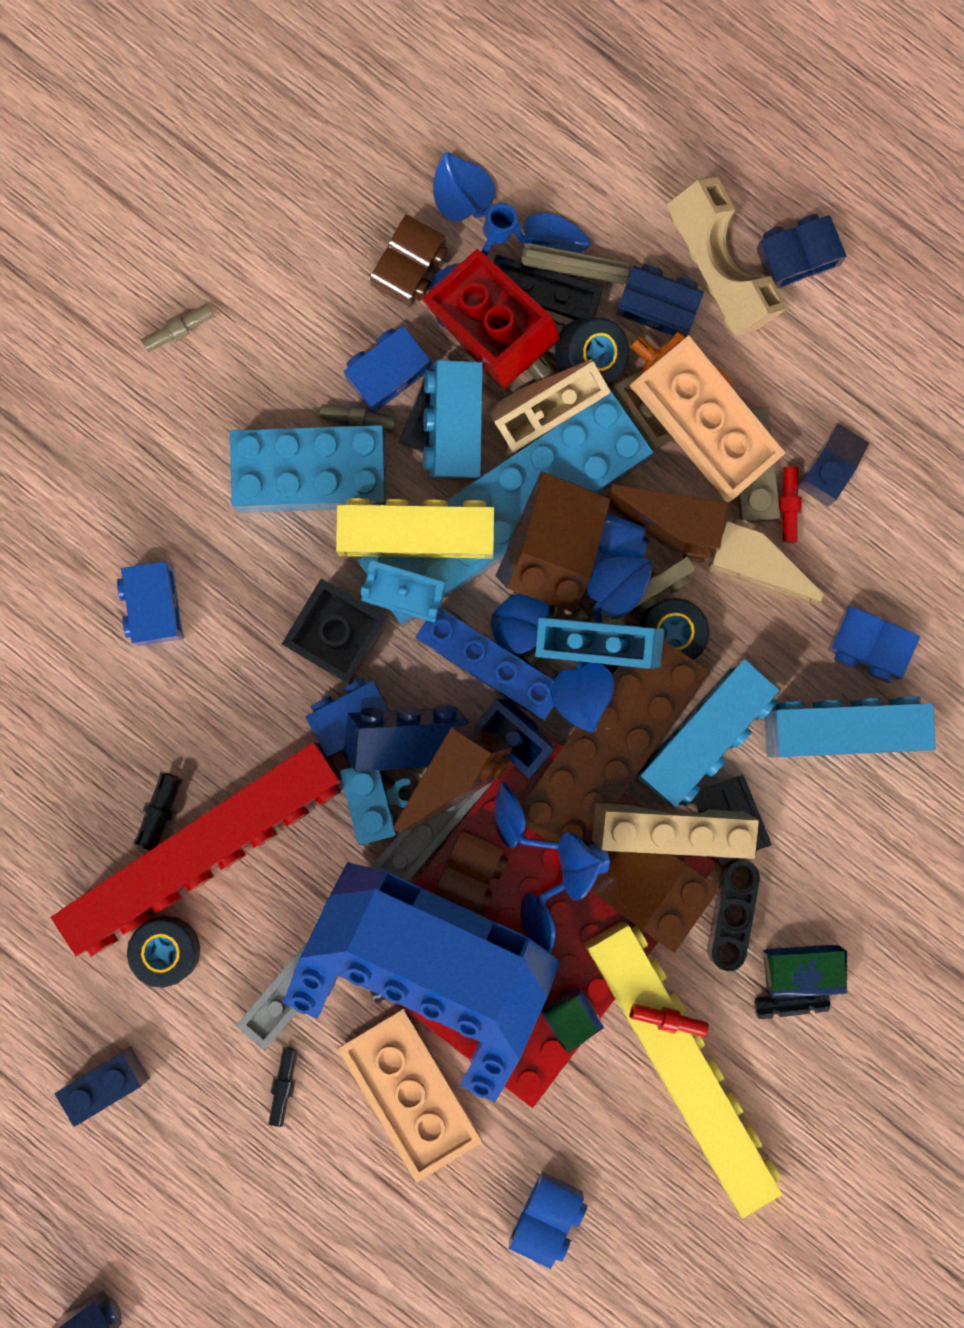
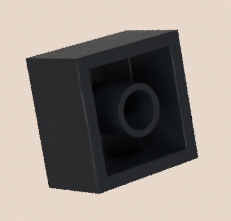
[282,578,389,685]

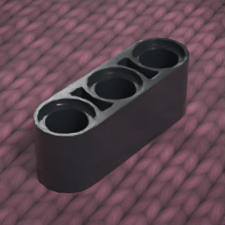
[707,859,760,971]

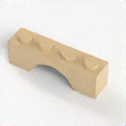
[666,177,788,336]
[592,803,759,859]

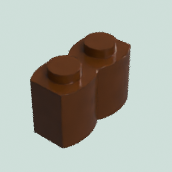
[370,214,449,307]
[433,829,508,915]

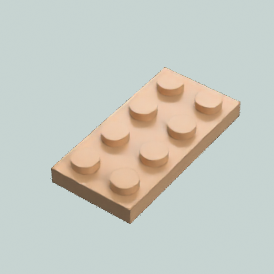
[630,335,786,503]
[338,1008,482,1183]

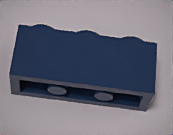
[344,704,470,772]

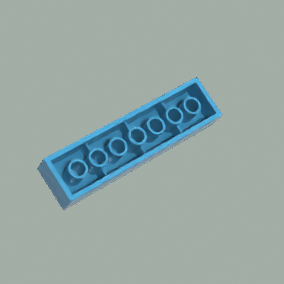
[357,390,653,627]

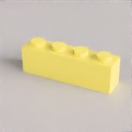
[336,498,494,559]

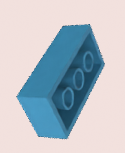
[230,425,387,513]
[636,659,780,807]
[765,696,936,758]

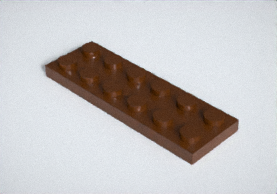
[521,640,710,845]

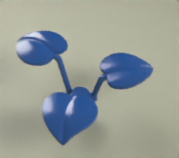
[429,152,591,328]
[490,557,652,733]
[494,781,610,953]

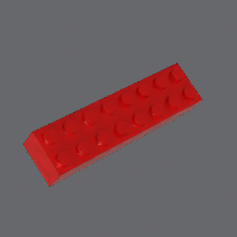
[50,742,342,957]

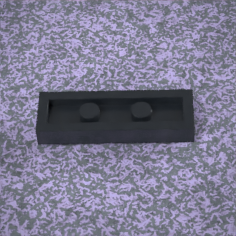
[493,254,603,321]

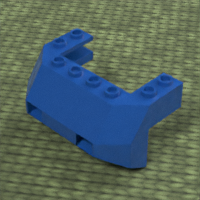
[282,862,560,1102]

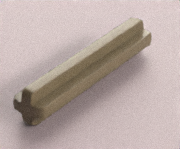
[521,243,630,285]

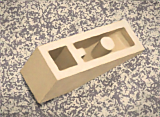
[487,359,611,453]
[708,519,824,605]

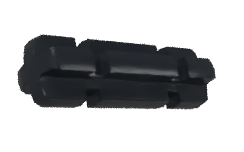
[754,995,831,1019]

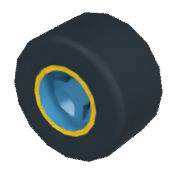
[555,318,629,384]
[640,598,710,660]
[127,916,201,988]

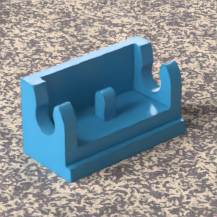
[361,560,446,623]

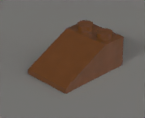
[495,470,610,613]
[607,484,727,562]
[393,723,513,833]
[590,851,720,953]

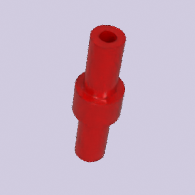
[779,466,802,543]
[629,1003,709,1037]

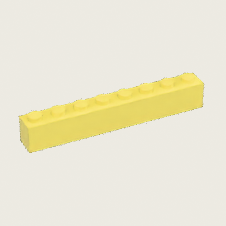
[584,920,782,1219]

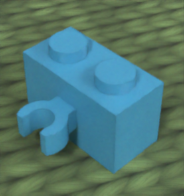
[340,767,412,846]

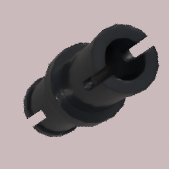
[133,771,184,850]

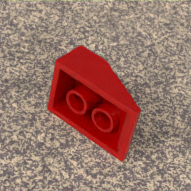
[422,248,560,389]

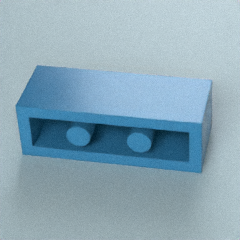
[423,360,482,480]
[535,618,664,669]

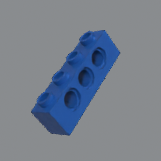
[415,608,554,721]

